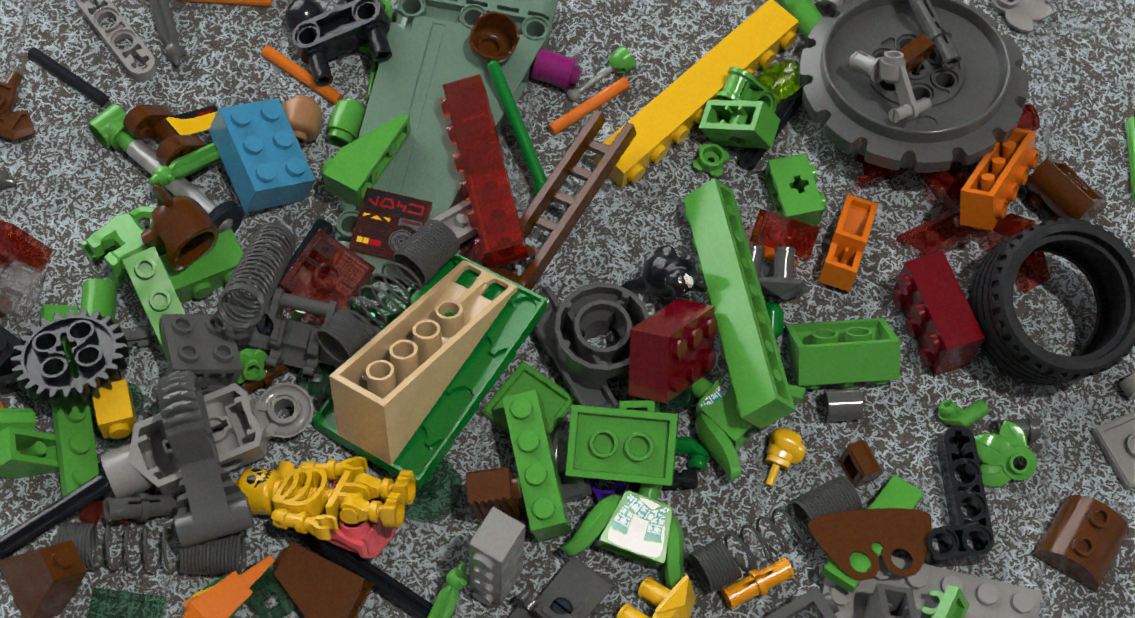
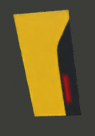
[166,105,218,135]

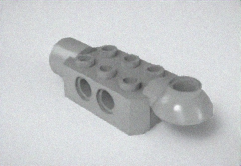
[101,382,314,498]

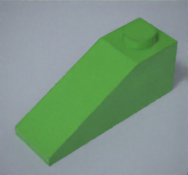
[322,113,411,207]

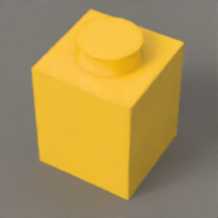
[92,379,138,439]

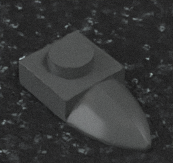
[552,430,592,503]

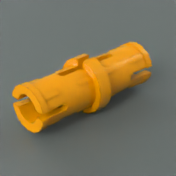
[721,557,795,610]

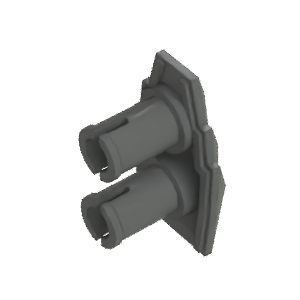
[749,246,810,301]

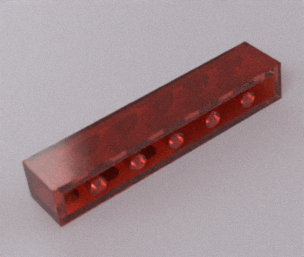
[440,74,529,269]

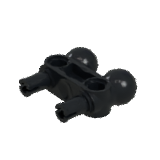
[285,0,392,87]

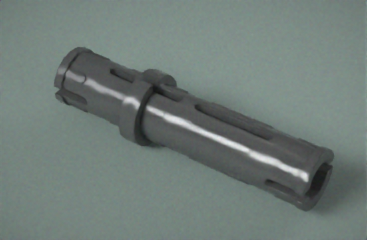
[907,0,962,70]

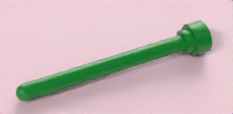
[487,60,555,203]

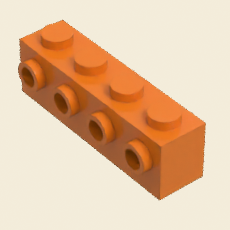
[960,128,1039,231]

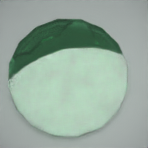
[393,458,462,523]

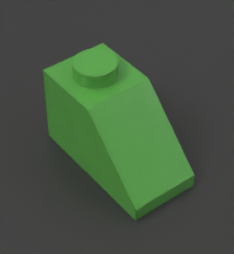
[0,426,59,479]

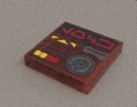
[349,187,433,261]

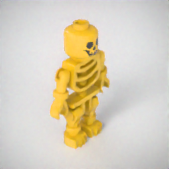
[234,456,416,540]

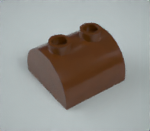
[1026,158,1108,221]
[1033,495,1129,593]

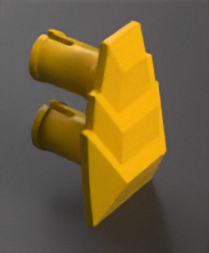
[616,575,696,618]

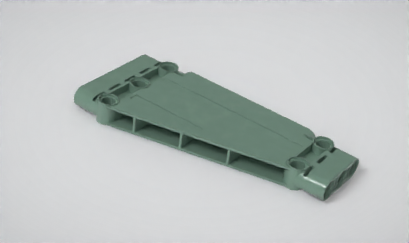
[326,0,558,293]

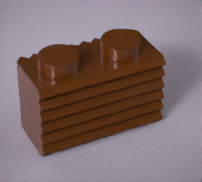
[466,467,526,524]

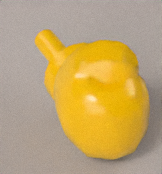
[765,427,806,487]

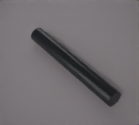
[28,47,109,107]

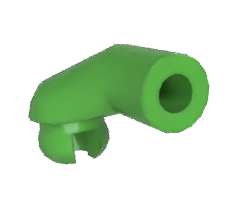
[938,399,989,428]

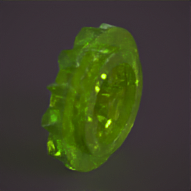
[756,59,802,100]

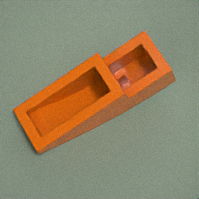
[818,194,878,292]

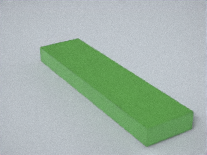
[821,474,924,594]

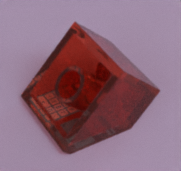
[278,228,375,323]

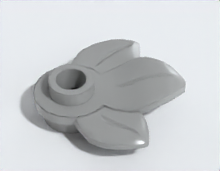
[991,0,1053,33]

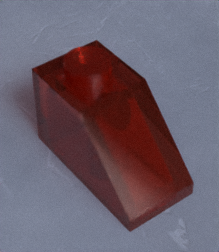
[986,213,1051,293]
[0,220,53,280]

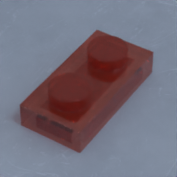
[750,209,820,259]

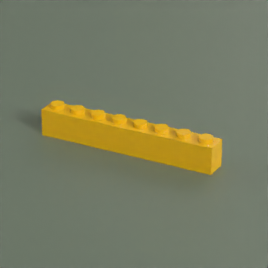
[594,0,799,188]

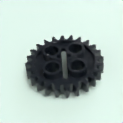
[11,308,129,407]

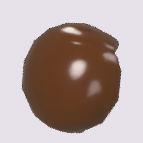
[468,11,520,63]

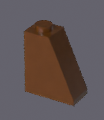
[0,540,87,618]
[274,541,374,618]

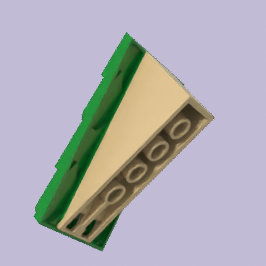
[312,254,547,490]

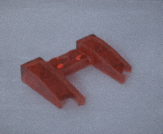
[856,154,991,256]

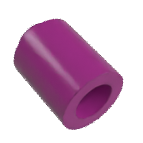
[532,48,582,90]

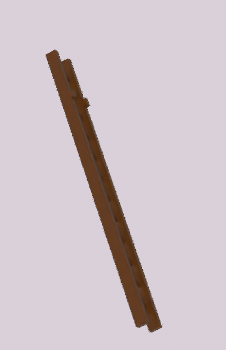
[358,109,637,480]

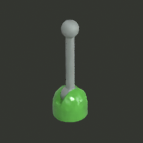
[567,46,636,101]

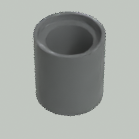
[822,389,863,422]

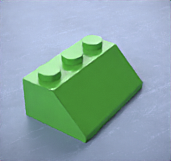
[785,318,901,389]

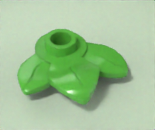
[974,420,1037,487]

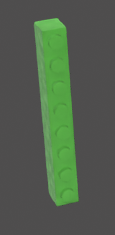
[683,178,796,429]

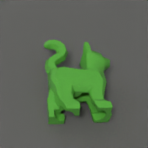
[81,206,167,287]

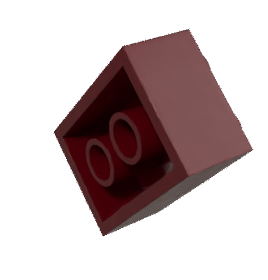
[892,250,985,377]
[628,299,717,404]

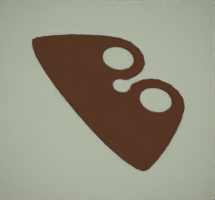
[807,508,931,580]

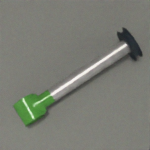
[87,103,244,233]

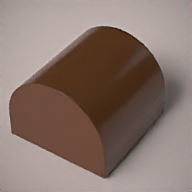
[839,440,883,488]

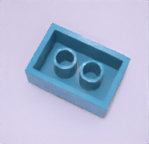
[209,98,316,213]

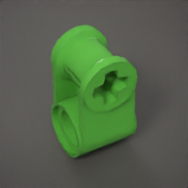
[716,67,777,112]

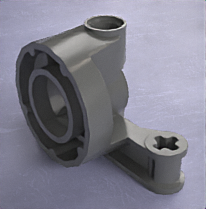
[533,282,650,409]

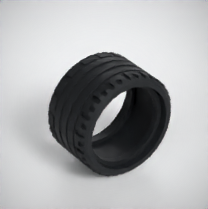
[967,218,1135,386]

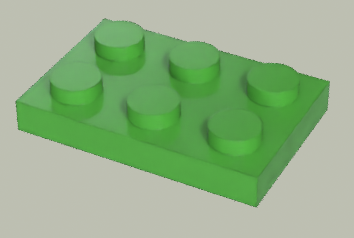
[565,405,679,486]

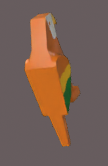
[181,555,275,618]

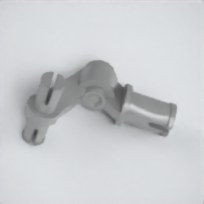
[849,50,932,123]

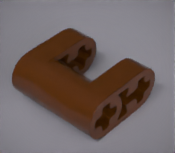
[123,105,207,166]

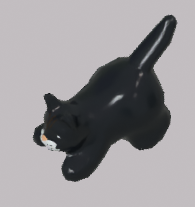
[621,245,708,300]

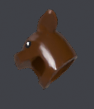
[141,185,219,271]

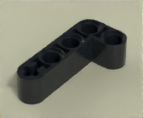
[925,425,994,567]

